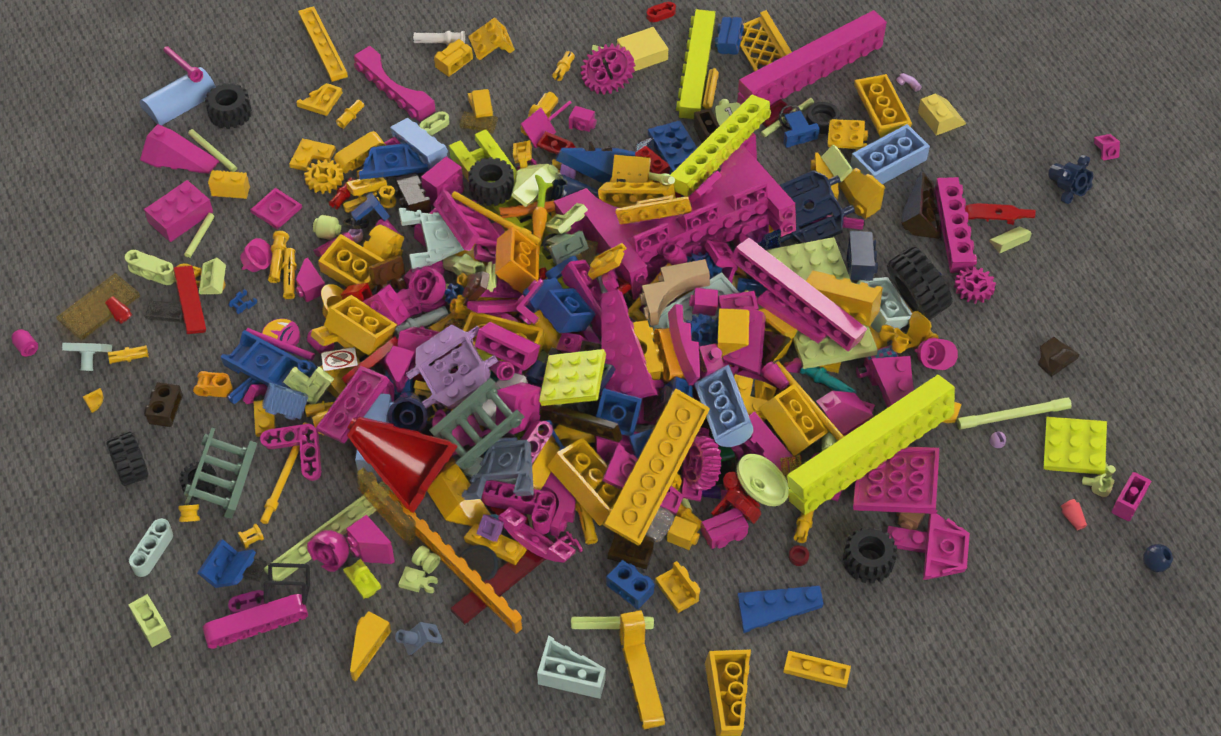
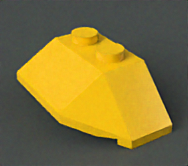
[427,456,491,527]

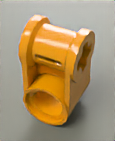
[193,371,233,397]

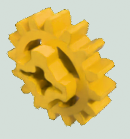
[304,159,344,194]

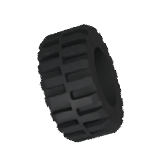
[887,247,953,320]

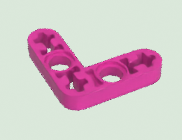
[260,424,322,481]

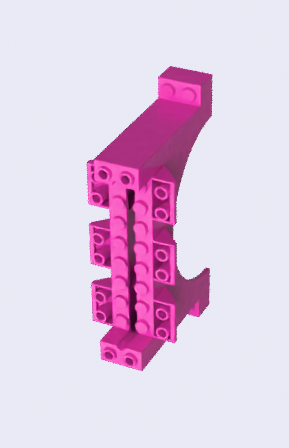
[554,133,796,300]

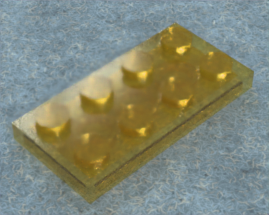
[357,467,416,546]

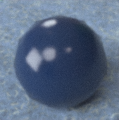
[1143,544,1173,573]

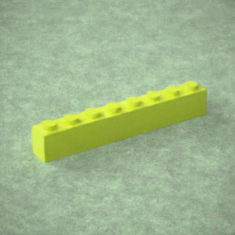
[676,9,716,119]

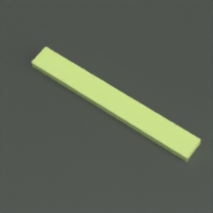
[264,481,395,581]

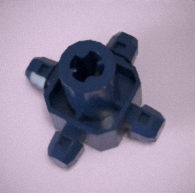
[1048,155,1093,204]

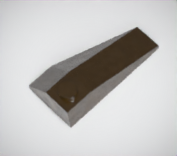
[901,171,942,239]

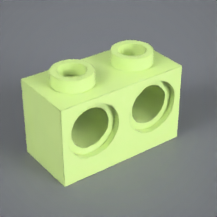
[128,594,171,648]

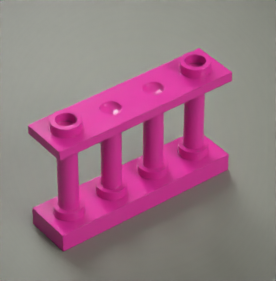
[433,190,500,252]

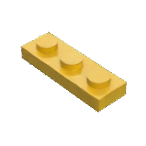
[464,523,527,565]
[783,650,851,688]

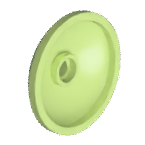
[737,454,789,506]

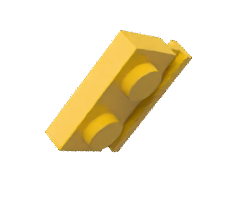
[588,243,627,280]

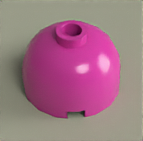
[408,266,446,305]
[307,530,349,572]

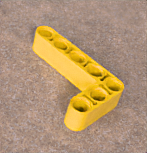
[620,610,665,730]

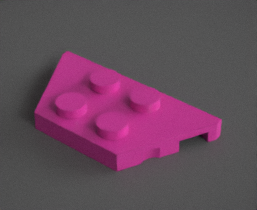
[923,510,970,580]

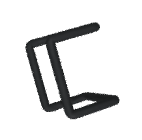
[263,563,310,605]

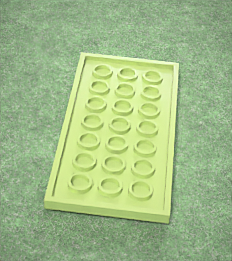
[766,237,878,369]

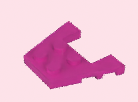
[474,244,522,299]

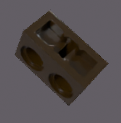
[144,382,183,427]

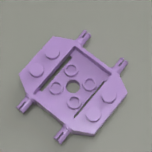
[406,325,499,409]

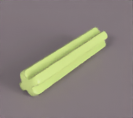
[486,262,497,292]

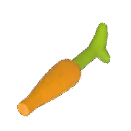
[532,175,553,250]

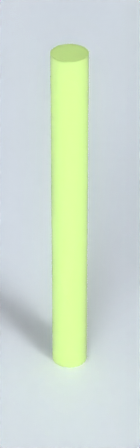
[760,98,814,138]
[188,129,237,172]

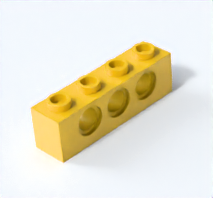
[598,182,676,207]

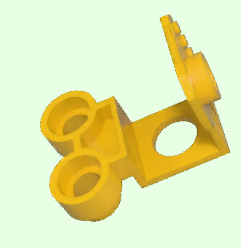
[879,311,932,353]

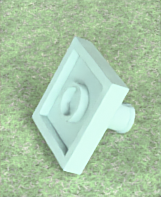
[62,343,112,371]

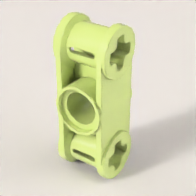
[125,250,175,285]

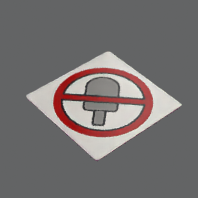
[321,347,358,371]

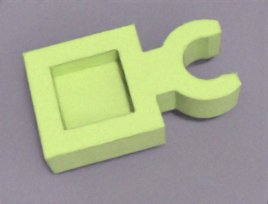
[399,567,438,593]

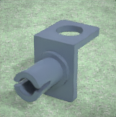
[395,622,443,655]

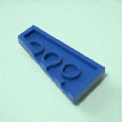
[738,586,823,633]

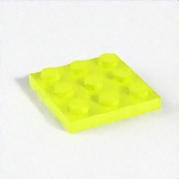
[539,349,606,406]
[1043,417,1107,475]

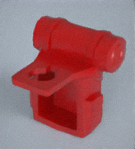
[711,472,761,525]

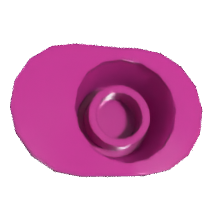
[240,238,272,272]
[914,338,958,370]

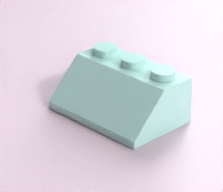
[857,277,912,333]

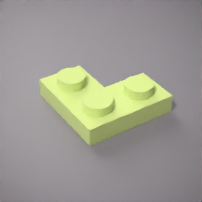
[545,203,588,234]
[283,367,334,404]

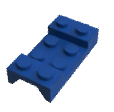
[221,330,302,389]

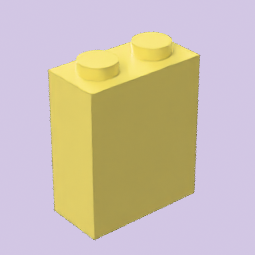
[617,27,668,71]

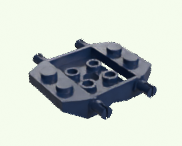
[778,170,855,244]

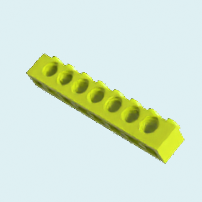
[670,95,771,197]

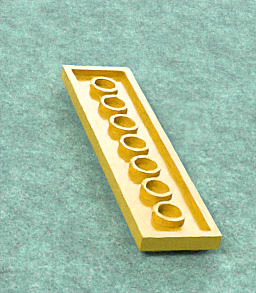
[603,389,710,546]

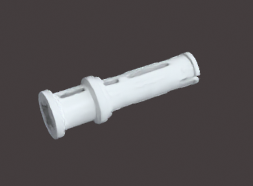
[413,31,465,46]

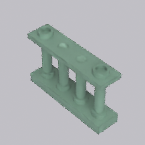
[429,378,525,470]
[183,428,257,519]

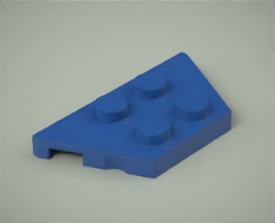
[359,143,428,180]

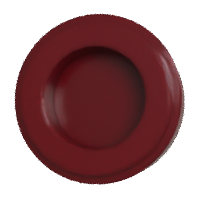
[788,545,809,566]

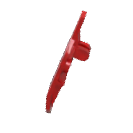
[965,203,1036,225]

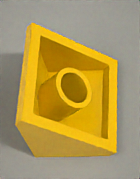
[717,308,749,357]

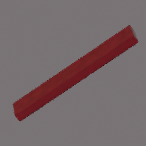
[451,534,554,625]

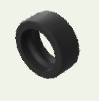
[806,101,840,134]

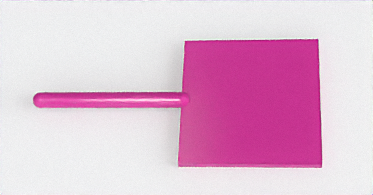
[521,101,572,149]

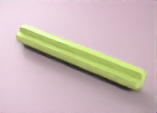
[571,617,654,629]

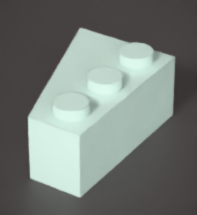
[537,636,606,699]

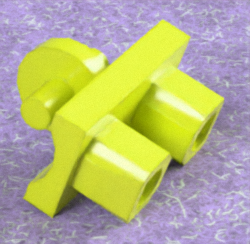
[343,559,381,599]

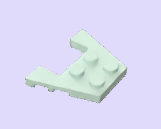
[399,208,464,272]

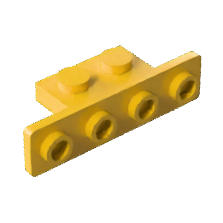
[615,195,692,225]

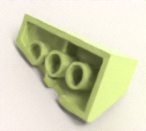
[511,164,560,207]

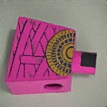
[696,344,725,382]

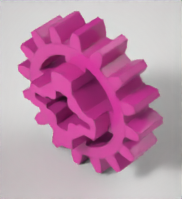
[954,267,996,304]

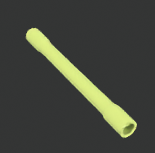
[957,397,1072,430]

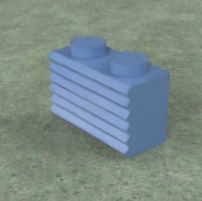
[262,383,308,420]

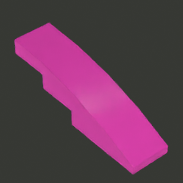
[668,304,700,386]

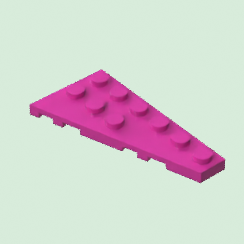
[601,290,658,398]

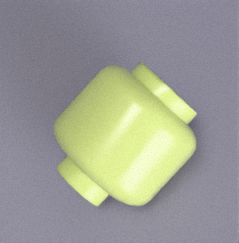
[313,215,341,240]

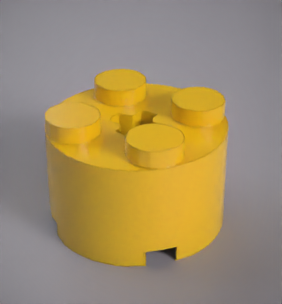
[363,225,404,260]

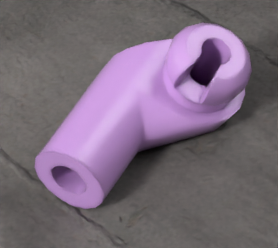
[896,73,922,92]

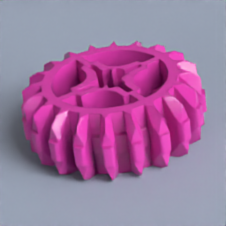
[682,436,722,490]

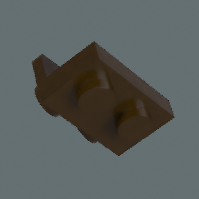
[607,532,655,570]

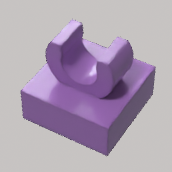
[476,515,504,542]

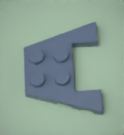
[462,440,534,500]

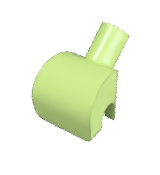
[1082,474,1115,497]

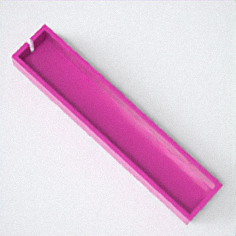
[737,10,887,106]

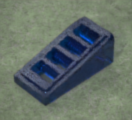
[759,229,781,250]

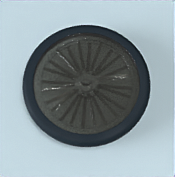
[458,545,498,584]

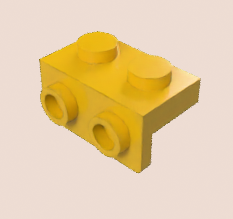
[655,561,700,613]

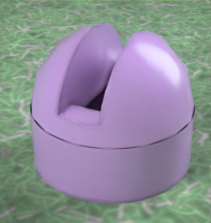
[348,229,364,243]
[990,431,1006,448]

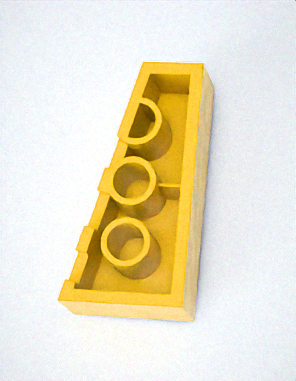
[806,270,883,327]
[705,649,751,736]

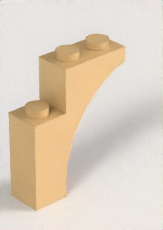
[640,259,710,326]

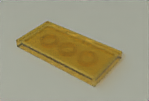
[56,273,140,341]

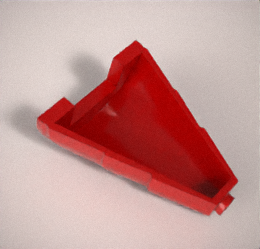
[347,417,458,513]

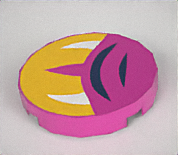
[262,318,300,351]

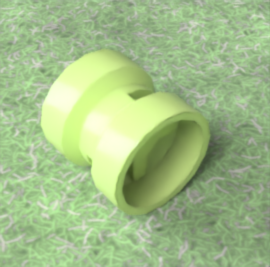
[412,545,441,574]

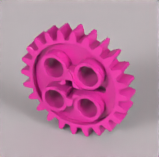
[580,43,636,95]

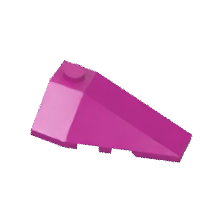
[140,124,219,174]

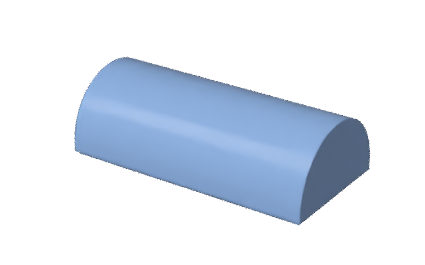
[140,67,216,126]
[694,365,753,447]

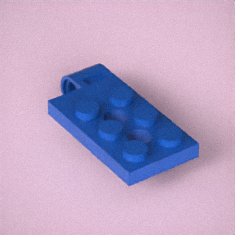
[648,121,697,175]

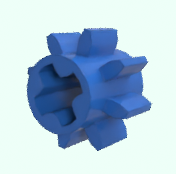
[444,283,465,304]

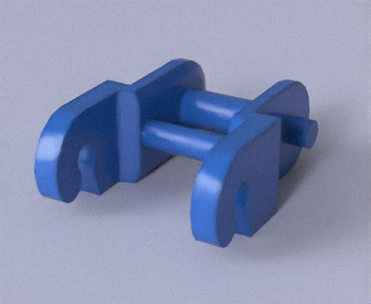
[228,289,257,314]

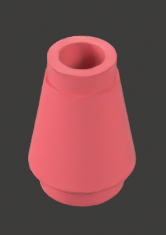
[1061,499,1087,531]

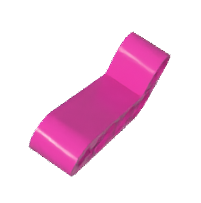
[481,480,557,535]

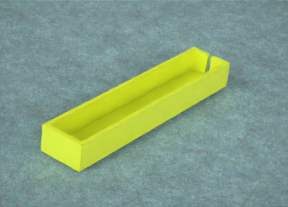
[787,375,955,515]

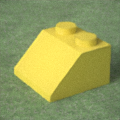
[918,93,966,136]

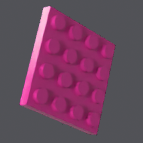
[853,447,939,514]

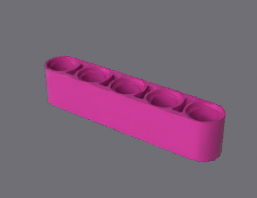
[203,594,308,649]

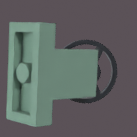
[543,231,589,265]

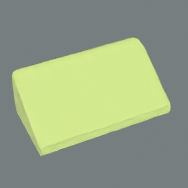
[989,226,1032,253]
[199,258,226,294]

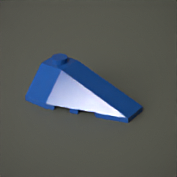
[556,148,635,184]

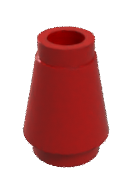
[105,296,133,324]

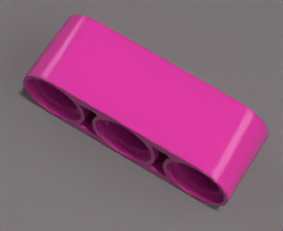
[521,420,553,464]

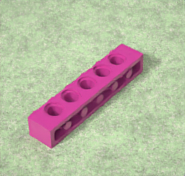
[935,177,977,273]

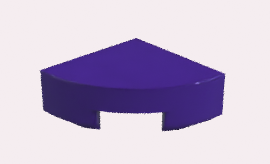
[702,485,721,499]

